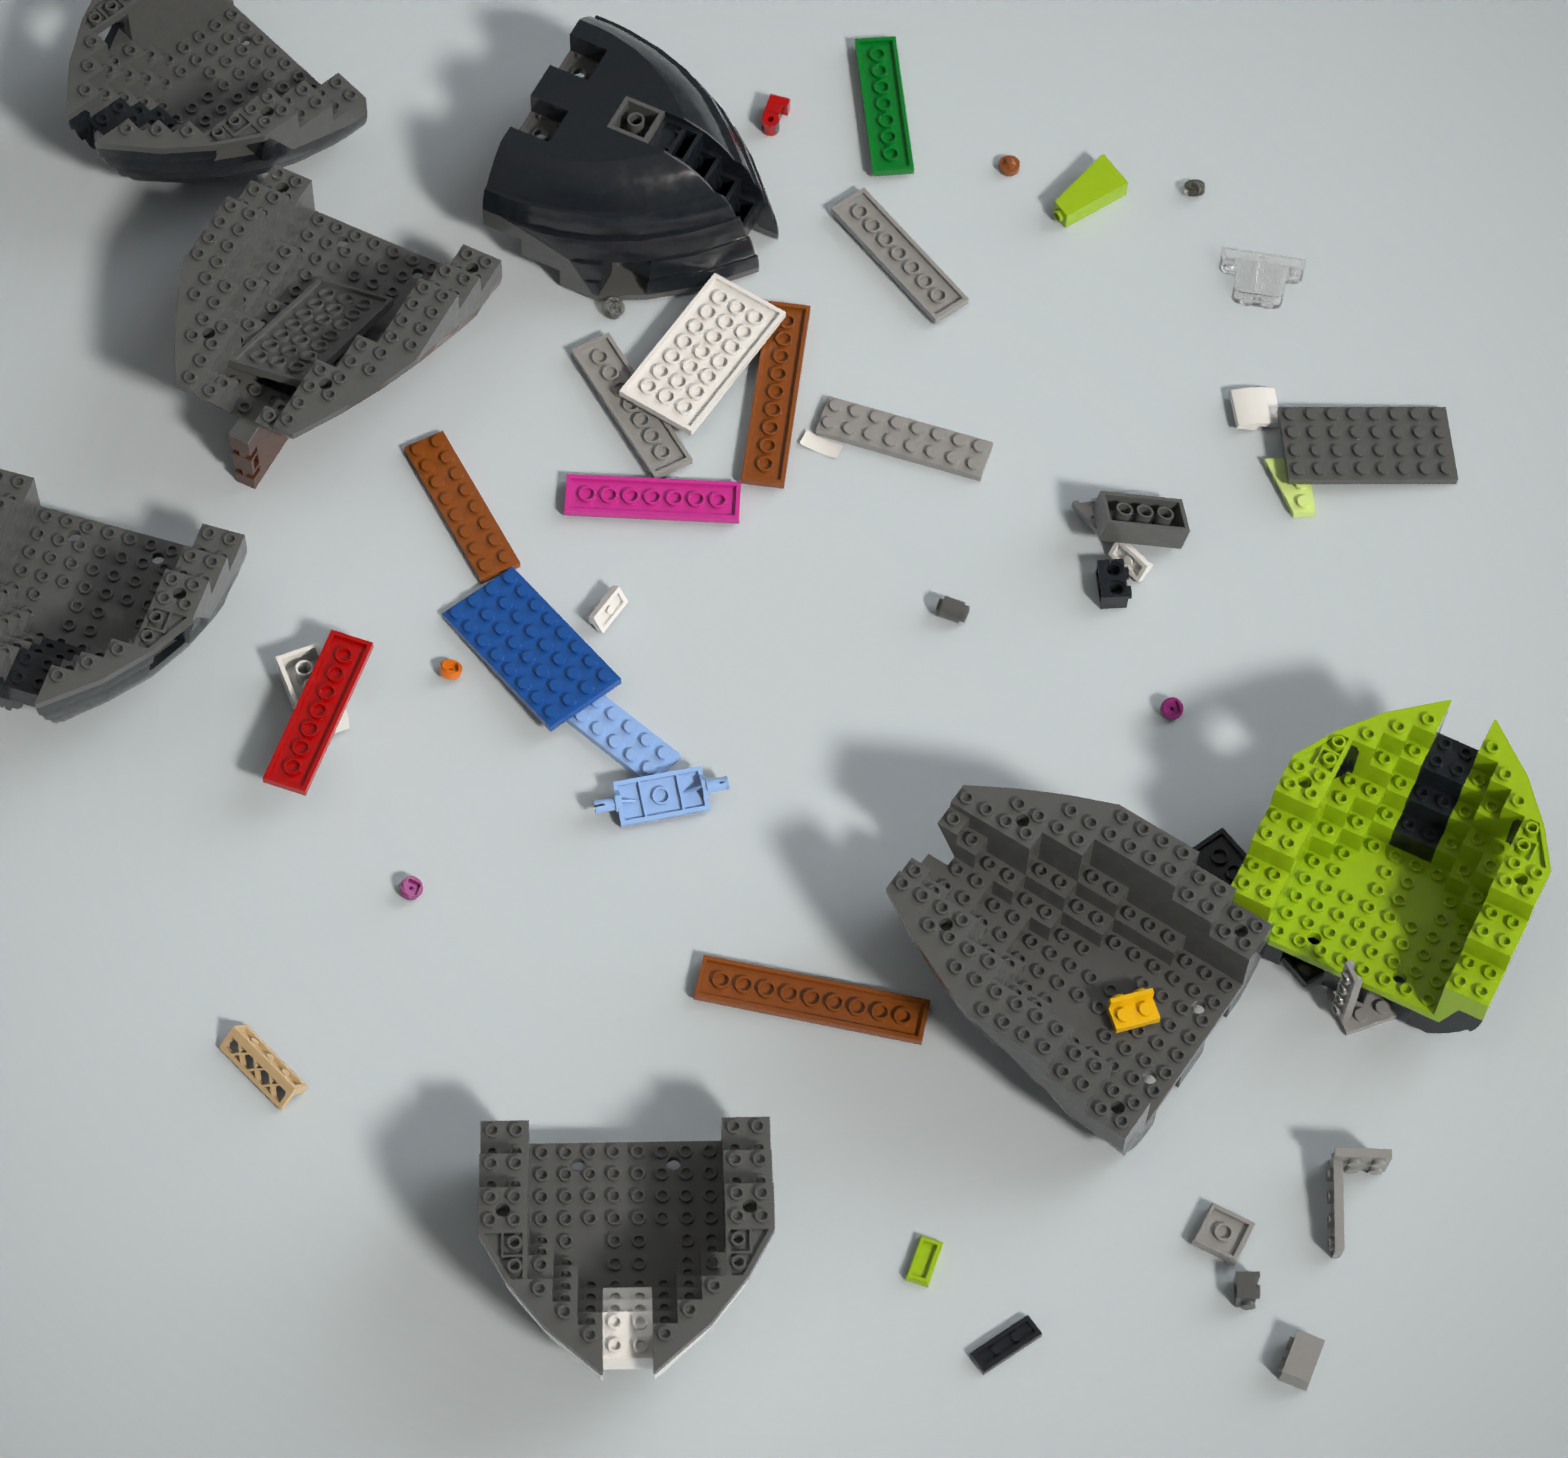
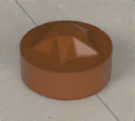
[999,155,1020,176]

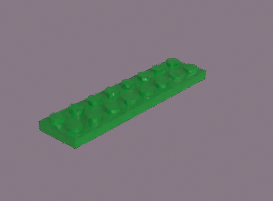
[855,36,914,176]

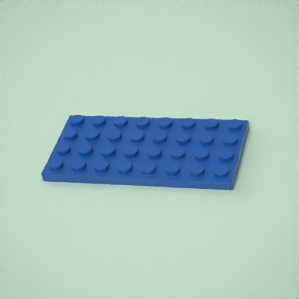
[442,567,621,732]

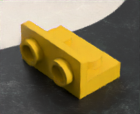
[1106,988,1161,1034]

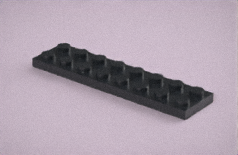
[1193,827,1325,987]

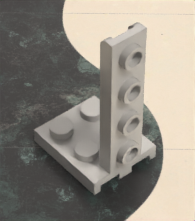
[1327,960,1397,1036]
[1326,1147,1392,1258]

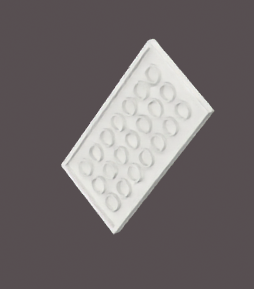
[619,273,786,436]

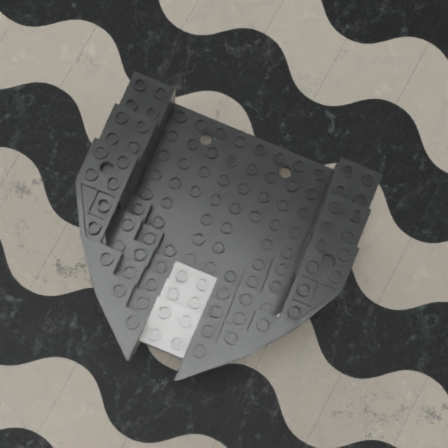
[478,1117,775,1380]

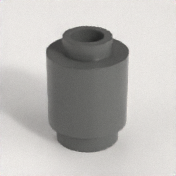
[936,596,970,623]

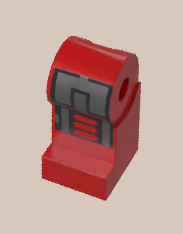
[761,94,790,136]

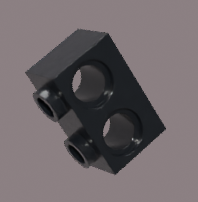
[1095,559,1132,609]

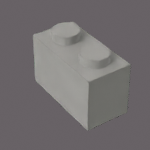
[1277,1330,1325,1391]

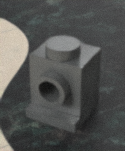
[1233,1271,1260,1310]

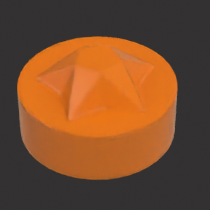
[439,659,462,680]

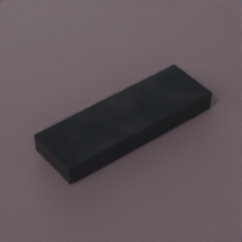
[969,1315,1042,1375]

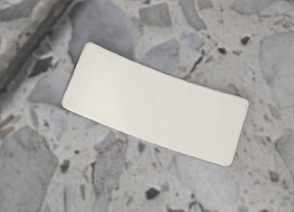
[800,431,843,458]

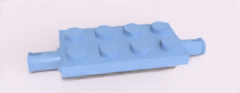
[593,766,730,827]

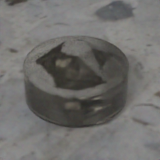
[1184,179,1205,197]
[602,297,625,319]

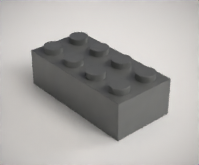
[1092,491,1190,549]

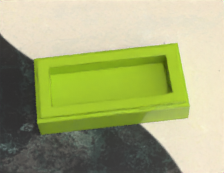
[905,1235,943,1288]

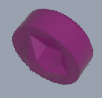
[1160,697,1183,720]
[399,876,423,900]

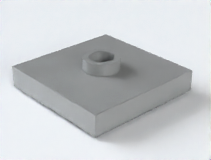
[1191,1203,1255,1265]

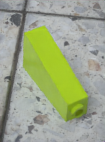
[1053,154,1128,228]

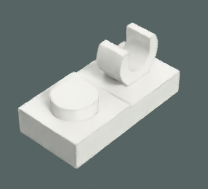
[1108,542,1153,582]
[585,585,628,633]

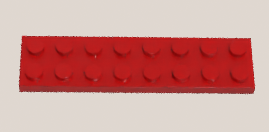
[263,629,374,796]

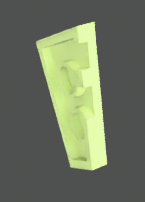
[1264,458,1315,517]

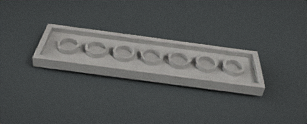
[831,188,969,324]
[571,332,692,478]
[815,396,993,482]

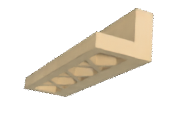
[219,1024,308,1110]

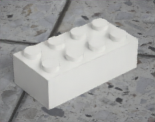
[276,643,350,734]

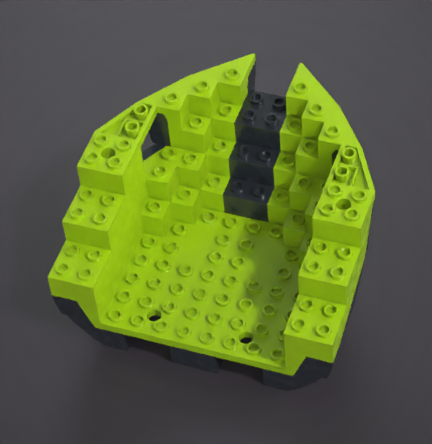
[1231,700,1551,1033]

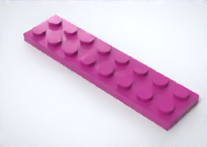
[564,474,741,524]

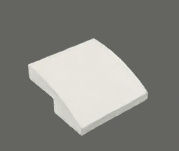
[1229,387,1279,431]

